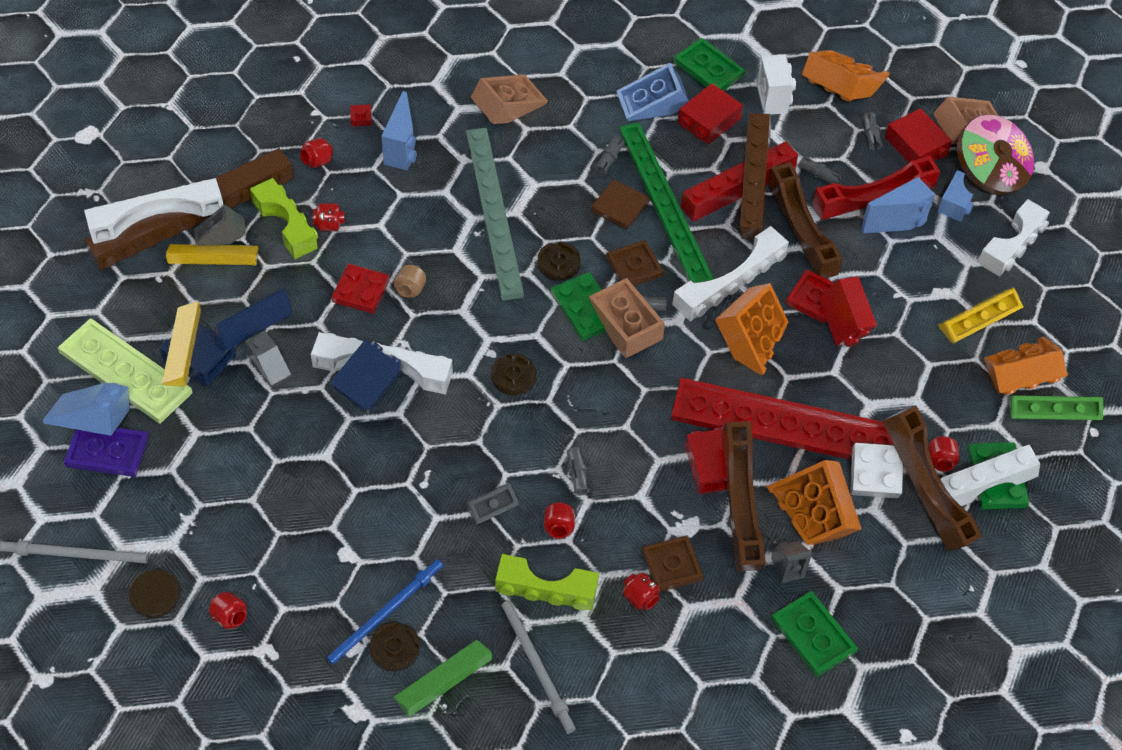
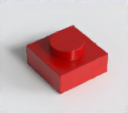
[350,105,372,126]

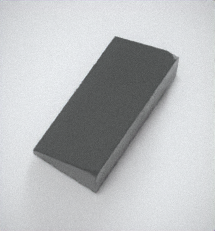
[464,483,520,525]

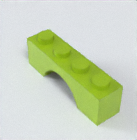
[250,178,318,260]
[495,554,599,611]

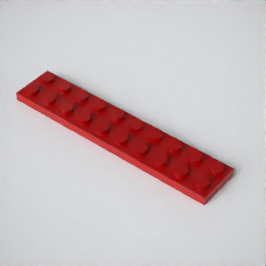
[671,378,895,460]

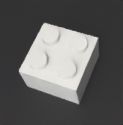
[756,55,796,114]
[850,443,903,498]

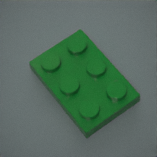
[673,38,745,91]
[551,272,606,341]
[967,442,1029,509]
[771,591,858,678]

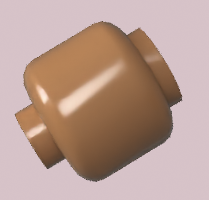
[394,265,426,298]

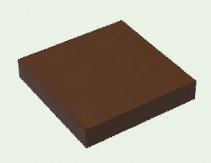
[591,179,650,230]
[606,240,664,286]
[641,535,704,592]

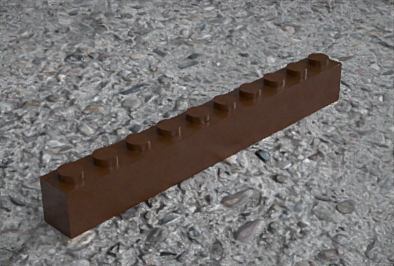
[84,148,294,271]

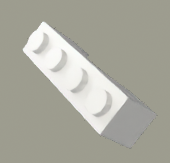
[978,199,1050,277]
[940,444,1040,506]

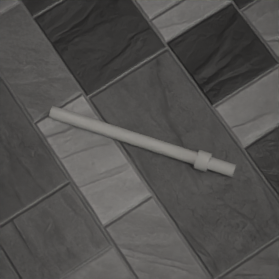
[0,540,148,564]
[502,601,576,734]

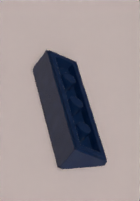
[214,288,292,350]

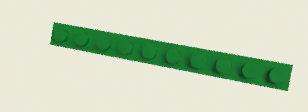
[619,122,714,283]

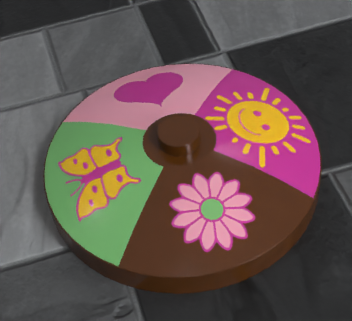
[957,114,1034,195]

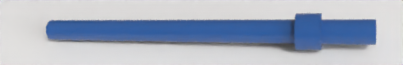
[326,559,443,665]

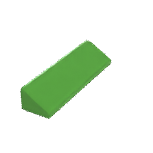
[1008,396,1103,420]
[394,640,492,717]

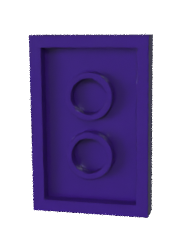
[64,428,149,477]

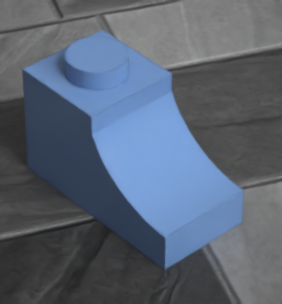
[937,170,974,222]

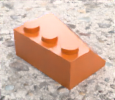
[802,50,890,101]
[715,283,788,375]
[984,337,1068,395]
[766,460,862,546]

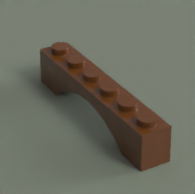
[740,113,771,239]
[768,163,843,278]
[882,405,982,551]
[722,422,766,572]

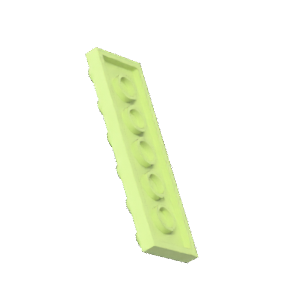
[58,318,192,424]

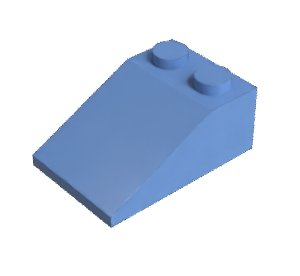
[617,62,689,121]
[381,91,417,171]
[860,177,935,233]
[43,383,130,436]

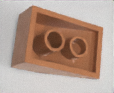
[471,74,548,124]
[933,97,999,145]
[589,278,665,358]

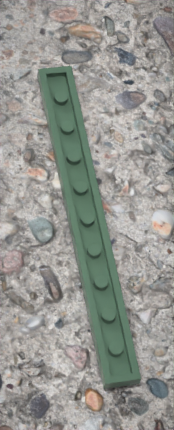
[466,128,524,301]

